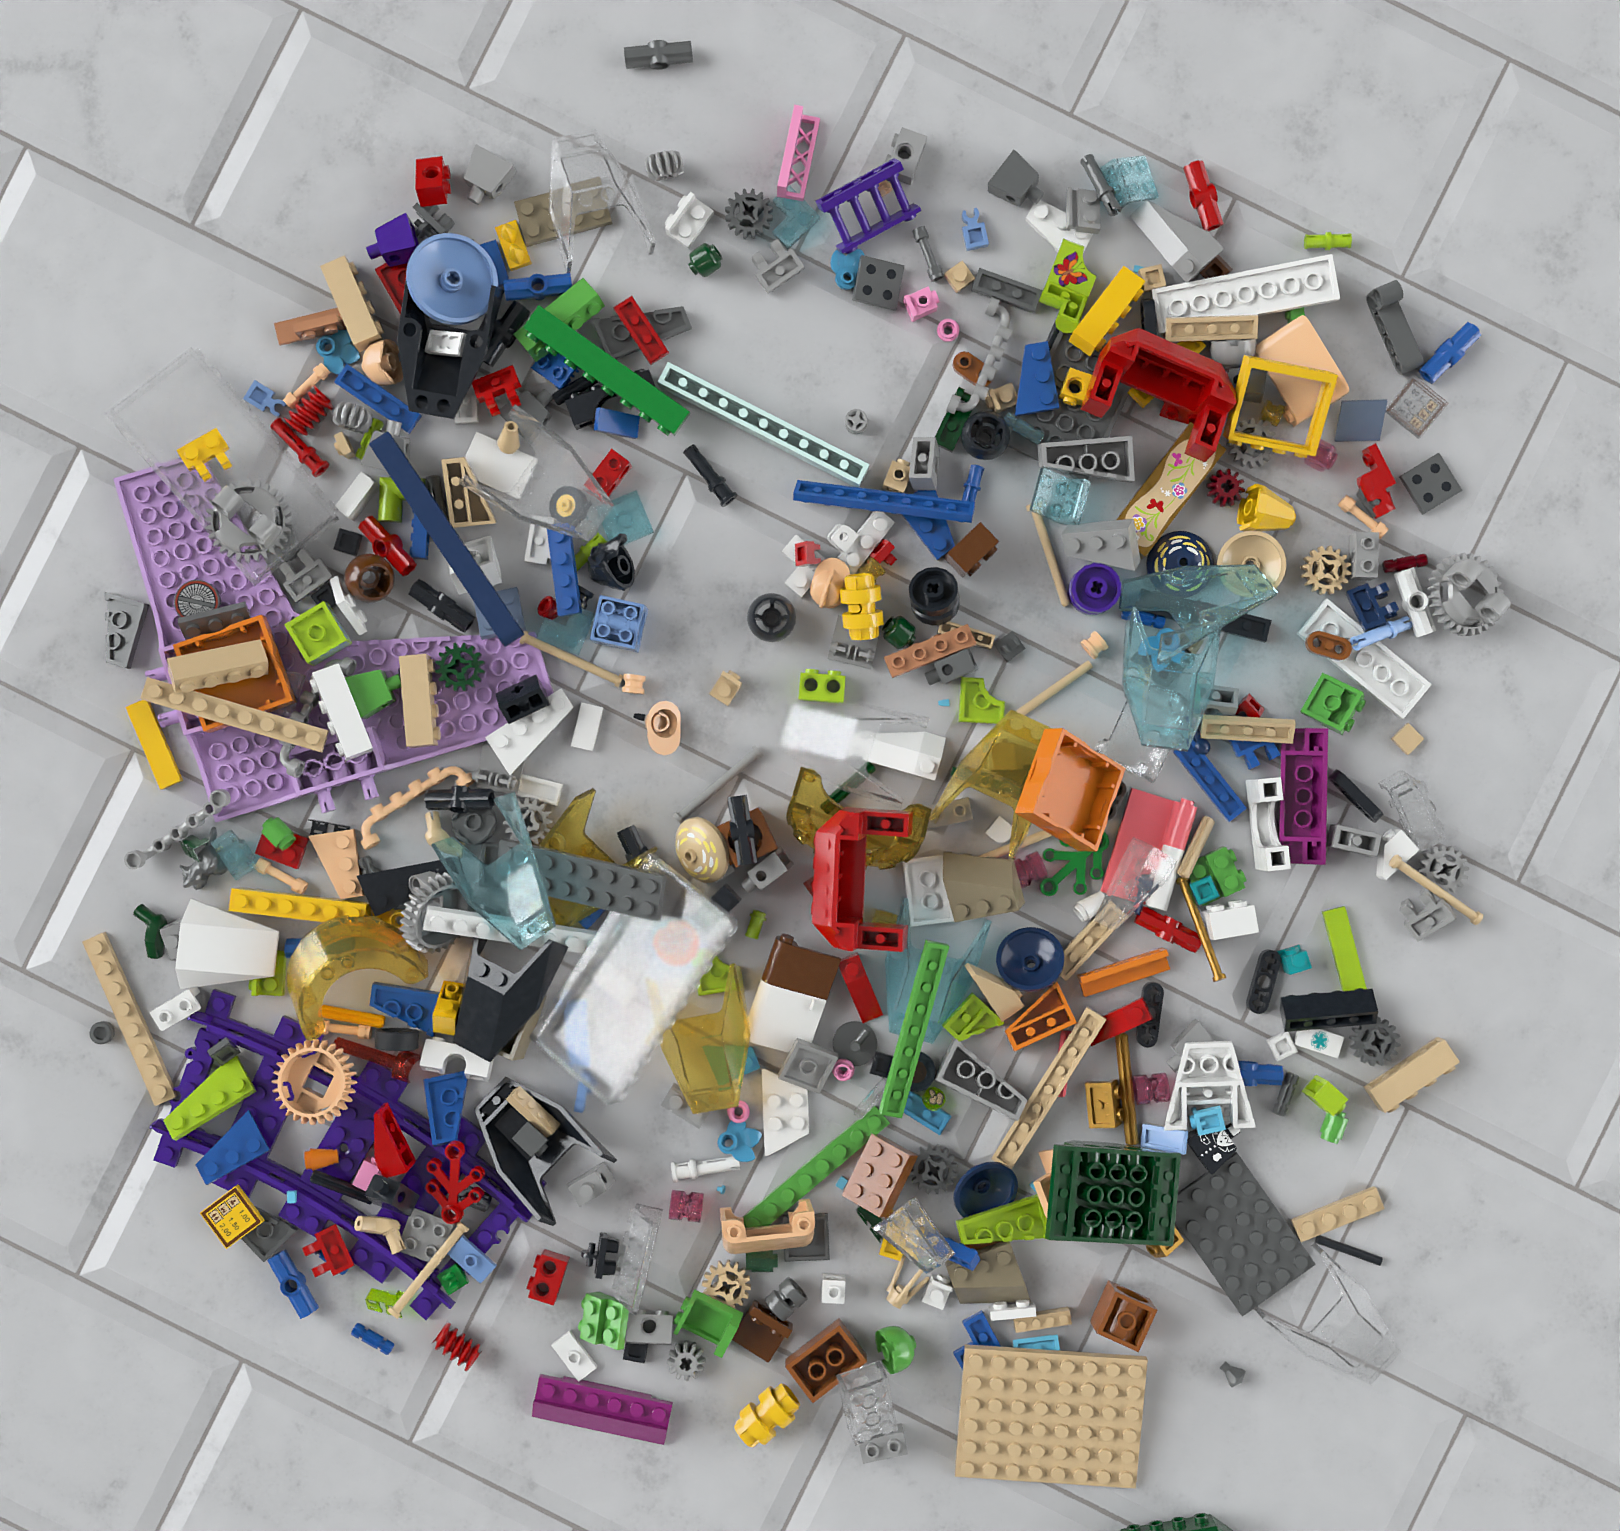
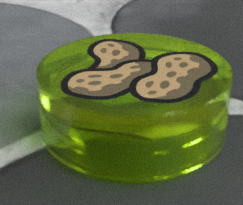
[922,1087,946,1111]

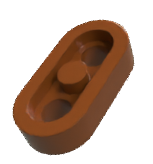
[952,351,994,387]
[1305,631,1352,661]

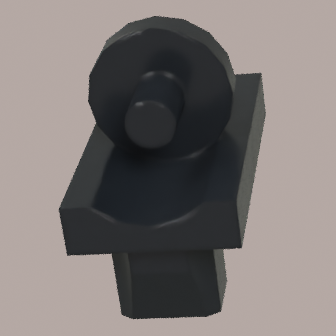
[581,1232,619,1279]

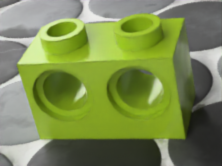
[798,669,845,704]
[1302,1075,1349,1116]

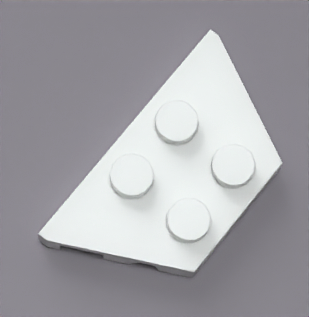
[762,1068,809,1156]

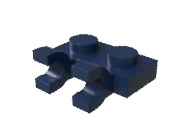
[1346,582,1399,633]

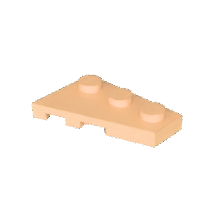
[308,829,365,899]

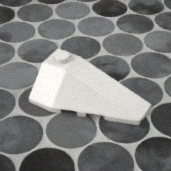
[847,732,946,781]

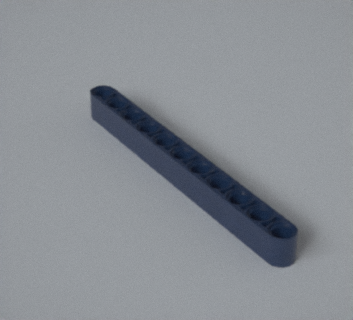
[369,431,525,647]

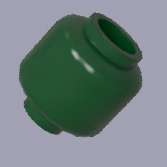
[688,243,723,277]
[882,616,916,649]

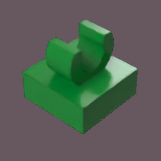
[437,1263,469,1295]

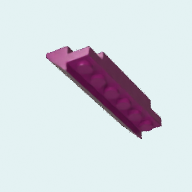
[1279,728,1328,865]
[532,1374,673,1445]

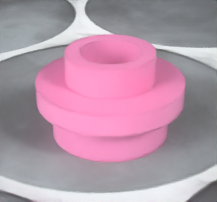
[937,319,959,342]
[832,1059,855,1081]
[727,1100,750,1123]

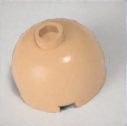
[362,339,403,385]

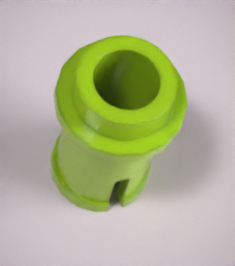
[745,910,767,940]

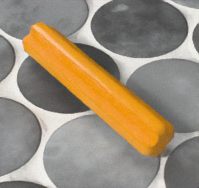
[318,1005,386,1028]

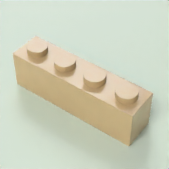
[320,255,384,353]
[167,639,268,694]
[399,654,441,748]
[1364,1037,1460,1113]

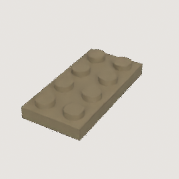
[514,179,613,247]

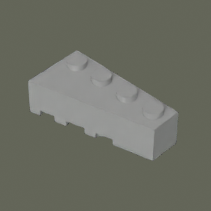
[1037,436,1135,483]
[934,1039,1028,1121]

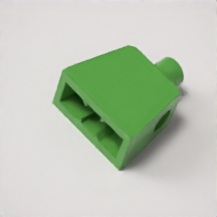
[345,670,401,719]

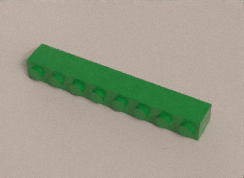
[523,305,690,436]

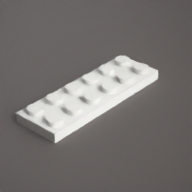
[1297,599,1432,719]

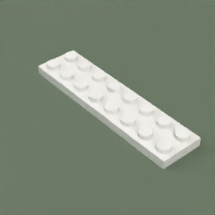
[1151,254,1340,335]

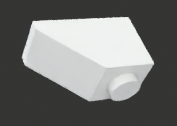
[1376,829,1419,880]

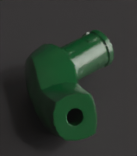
[133,904,167,959]

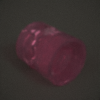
[1014,851,1048,889]
[1132,1072,1170,1105]
[669,1189,704,1223]

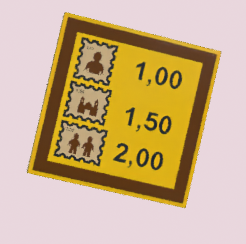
[200,1184,265,1249]

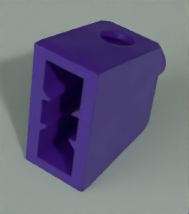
[366,213,419,267]

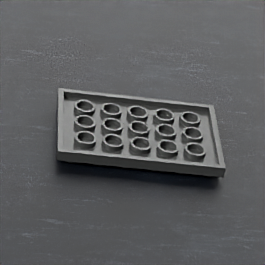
[1008,331,1132,484]
[1175,1152,1316,1317]

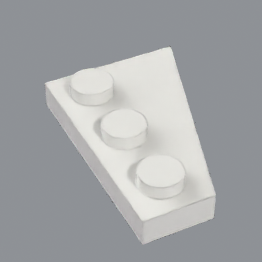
[1025,200,1093,253]

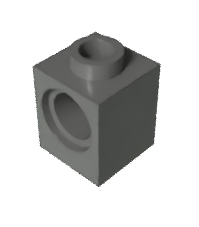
[512,1121,548,1157]

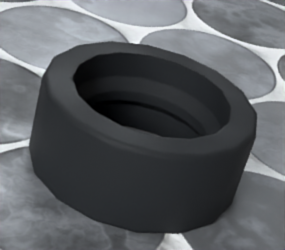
[375,1028,419,1051]

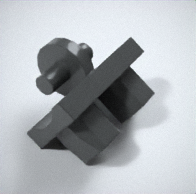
[413,203,455,238]

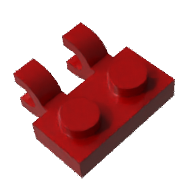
[472,365,522,417]
[302,1224,355,1277]

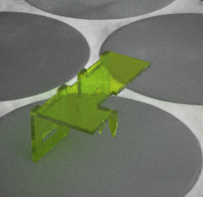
[365,1288,404,1318]

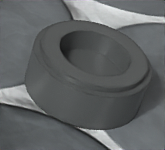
[89,1021,115,1044]

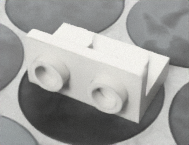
[665,192,714,249]
[149,987,201,1031]

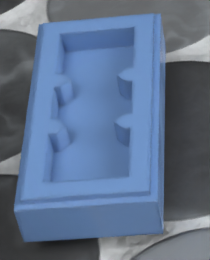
[447,1235,497,1284]

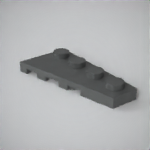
[592,306,692,360]

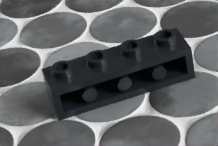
[1280,988,1378,1032]

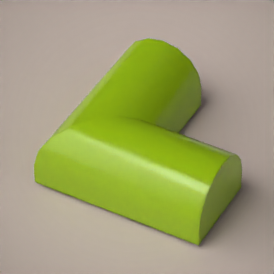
[1039,280,1088,333]
[378,477,426,523]

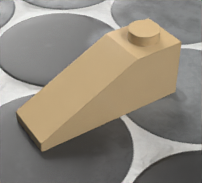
[964,963,1025,1022]

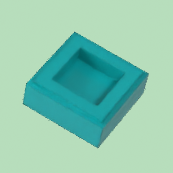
[1189,875,1220,905]

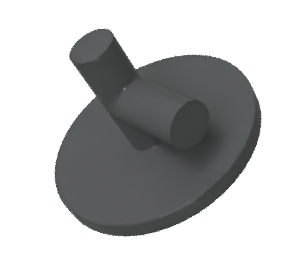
[833,1021,877,1066]

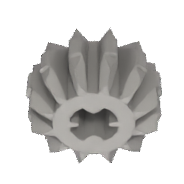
[645,150,684,181]
[332,402,373,433]
[667,1340,706,1382]

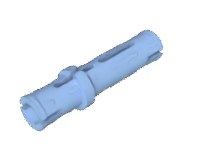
[1350,616,1412,651]

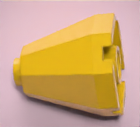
[1236,484,1296,532]

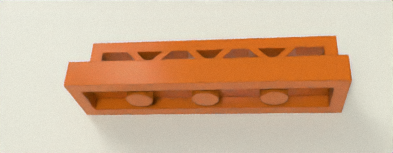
[1077,947,1170,997]

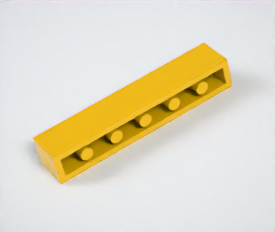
[228,887,371,927]

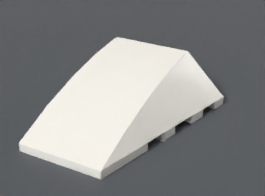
[175,899,279,989]
[1164,1041,1256,1131]

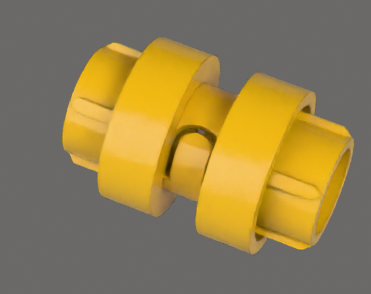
[840,573,884,640]
[734,1383,800,1448]

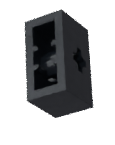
[495,675,550,724]

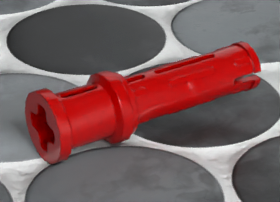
[270,418,329,477]

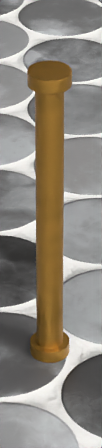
[1176,877,1227,982]

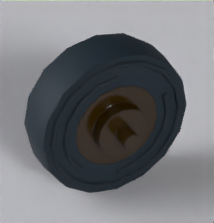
[910,1052,936,1092]

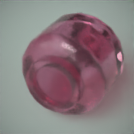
[1304,438,1338,472]

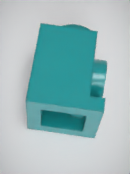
[1277,944,1312,975]

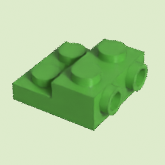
[1300,672,1366,735]
[1189,846,1247,906]
[578,1292,630,1350]

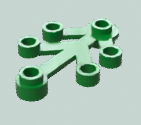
[1039,832,1109,896]

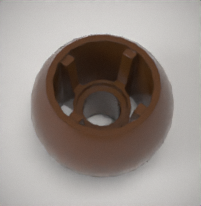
[344,553,395,603]

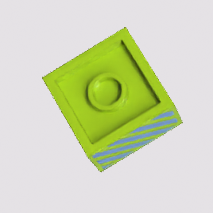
[284,601,352,666]

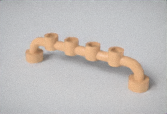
[360,766,475,850]

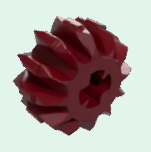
[1206,468,1245,507]

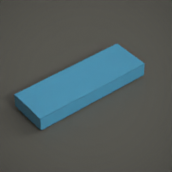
[904,1091,952,1135]

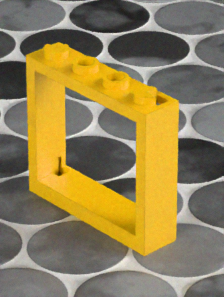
[1223,355,1338,458]

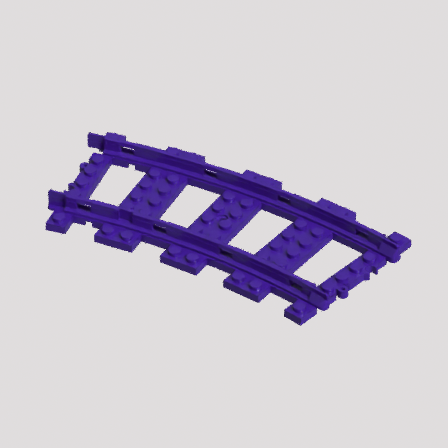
[149,989,547,1320]

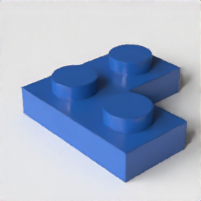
[953,1310,1001,1371]

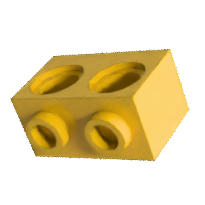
[1059,367,1092,406]

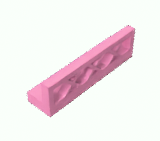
[777,105,820,202]

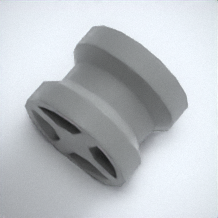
[845,409,867,434]

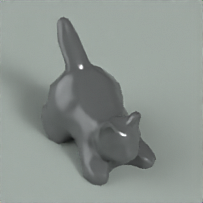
[180,827,229,890]

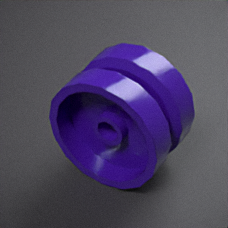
[1068,563,1121,615]

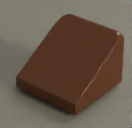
[1200,255,1233,279]

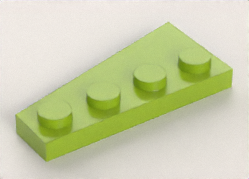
[163,1055,257,1141]
[956,1194,1047,1245]

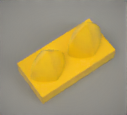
[495,220,532,271]

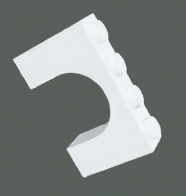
[1246,777,1291,871]

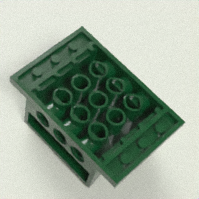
[1045,1140,1181,1246]

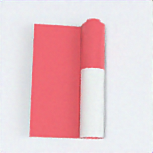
[1100,788,1197,911]

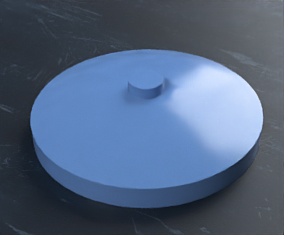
[406,233,498,325]

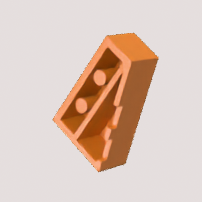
[1004,982,1077,1052]

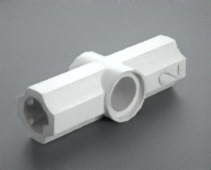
[1394,567,1436,638]

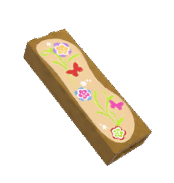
[1116,422,1227,560]

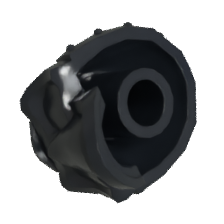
[588,533,635,591]

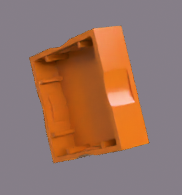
[173,614,297,733]
[1015,728,1126,852]

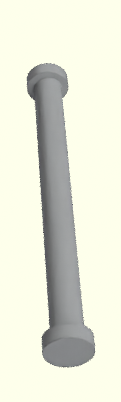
[673,745,764,824]

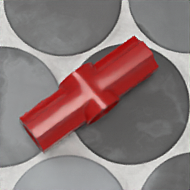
[1183,160,1224,232]
[358,515,417,577]
[1134,905,1201,953]

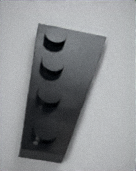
[357,858,458,917]

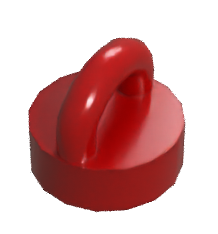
[537,596,558,621]

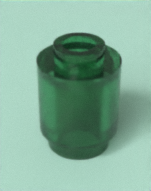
[746,1250,778,1272]

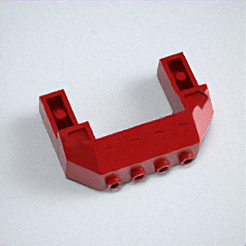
[1081,328,1236,462]
[811,807,913,952]

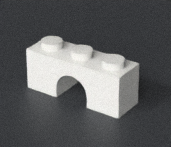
[419,1037,494,1082]

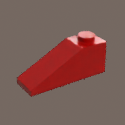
[839,952,883,1023]
[1091,997,1153,1046]
[374,1102,416,1178]

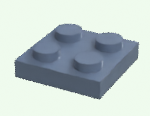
[474,587,526,640]

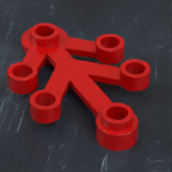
[425,1140,485,1224]

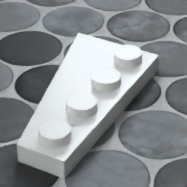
[485,688,574,775]

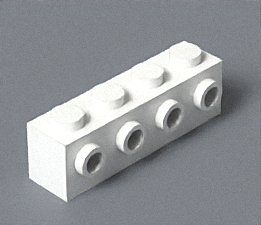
[309,663,373,761]

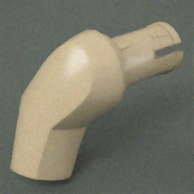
[425,811,465,859]
[354,1216,406,1255]

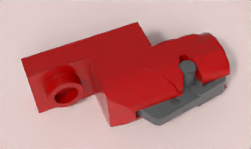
[1356,443,1396,519]

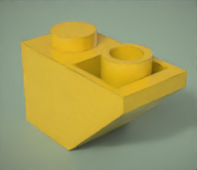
[432,981,463,1035]

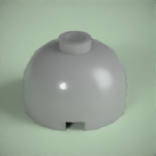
[1210,339,1256,372]

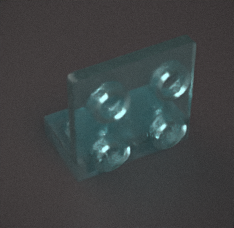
[1100,155,1159,211]
[1030,468,1091,525]

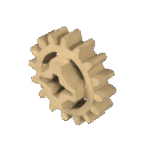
[1300,546,1352,595]
[702,1259,751,1309]

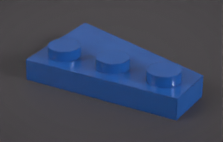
[1014,341,1059,417]
[901,490,955,560]

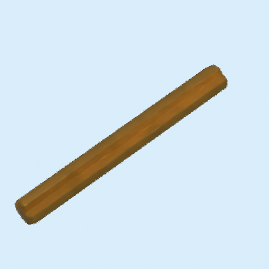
[1115,1033,1139,1145]

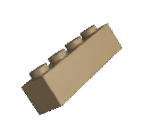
[937,621,996,650]
[506,1086,560,1138]
[1013,1307,1072,1333]

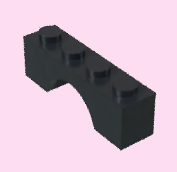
[565,369,655,430]

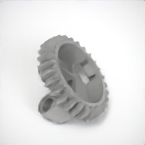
[205,479,292,563]
[1427,553,1511,636]
[400,871,475,954]

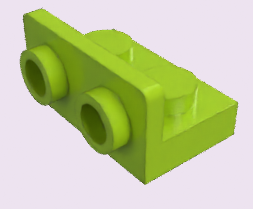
[248,950,286,996]

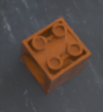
[717,807,778,868]
[1090,1280,1157,1352]

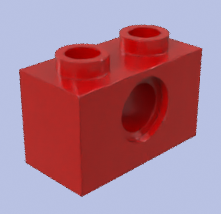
[415,156,451,207]

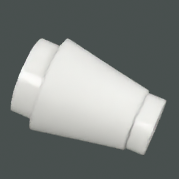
[1073,891,1108,922]

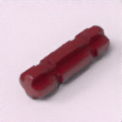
[1382,554,1428,573]

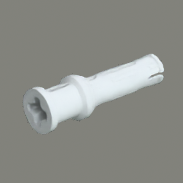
[671,1156,740,1183]

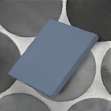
[1334,399,1387,442]

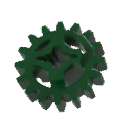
[435,643,485,692]

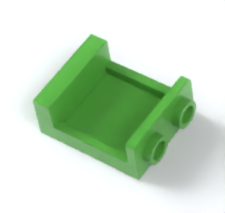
[673,1289,743,1358]

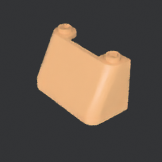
[1254,315,1349,427]
[720,1199,815,1254]

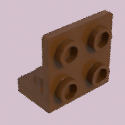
[732,1300,793,1362]

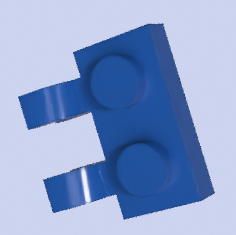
[1229,740,1281,770]

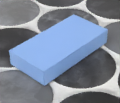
[1140,1123,1188,1155]

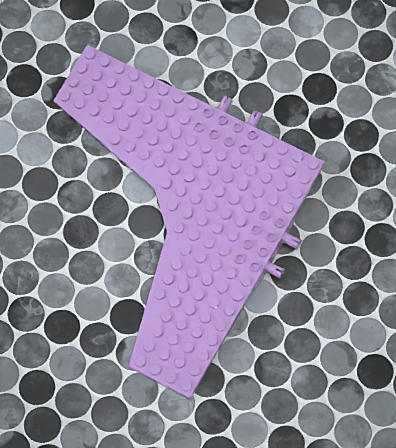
[113,458,554,822]

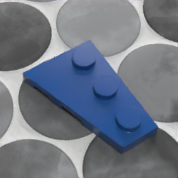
[369,982,440,1038]
[423,1071,468,1147]
[196,1110,270,1185]

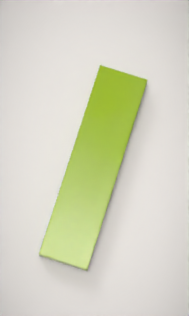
[1321,906,1367,991]

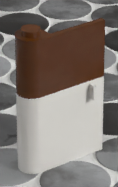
[741,933,841,1053]

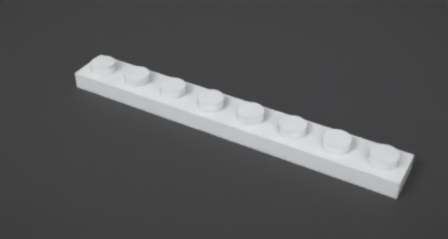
[423,905,608,956]

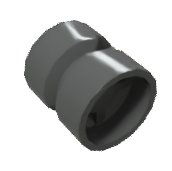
[765,1277,808,1321]

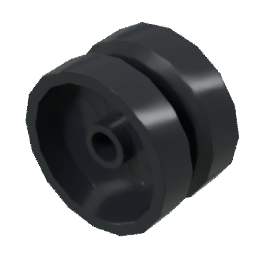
[909,567,960,626]

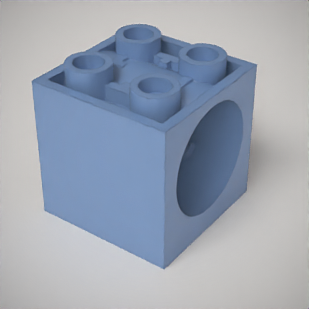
[590,595,648,653]

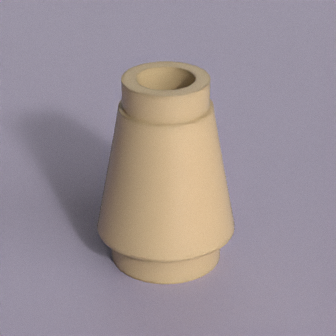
[497,421,520,454]

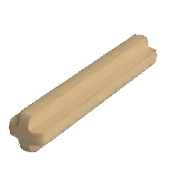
[1177,816,1215,879]

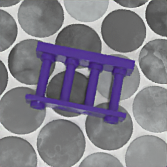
[815,158,922,254]

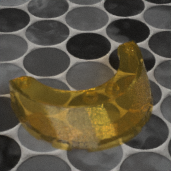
[786,767,932,870]
[287,915,428,1041]

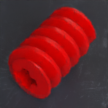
[283,385,333,436]
[432,1322,482,1372]

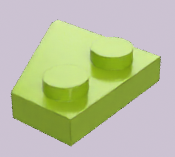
[942,992,1005,1042]

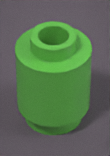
[261,817,296,851]
[1320,1112,1349,1144]

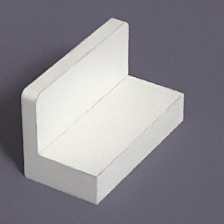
[335,472,379,521]

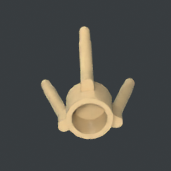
[886,1255,930,1309]

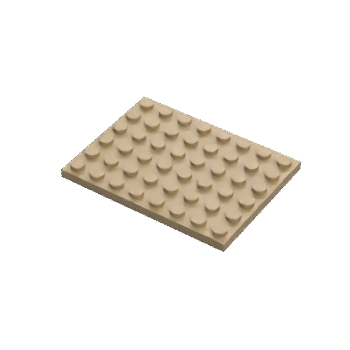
[955,1344,1148,1489]

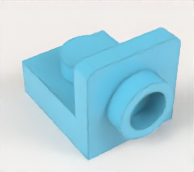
[1189,1105,1226,1136]

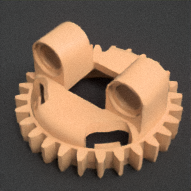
[272,1039,357,1125]

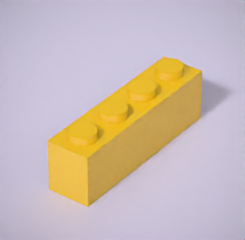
[1069,266,1145,356]

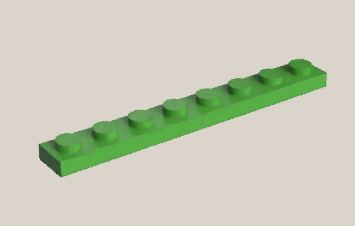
[878,940,950,1118]
[743,1105,890,1228]

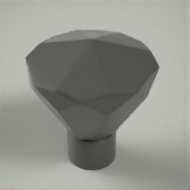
[1220,1361,1246,1388]

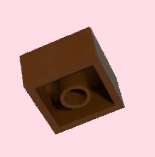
[944,522,999,578]

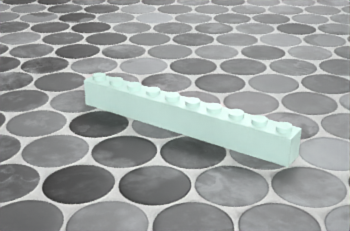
[658,362,870,488]

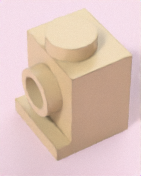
[882,459,910,493]

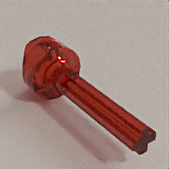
[334,1037,420,1083]

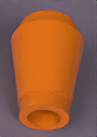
[304,1148,339,1171]

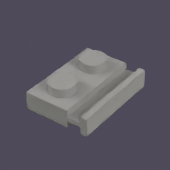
[1066,187,1101,234]

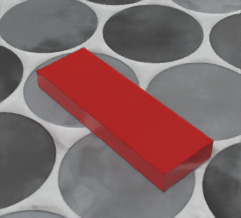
[613,296,669,365]

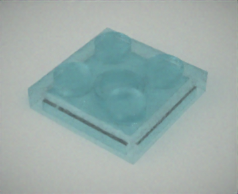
[595,490,654,545]

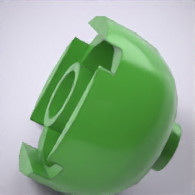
[875,1326,916,1374]

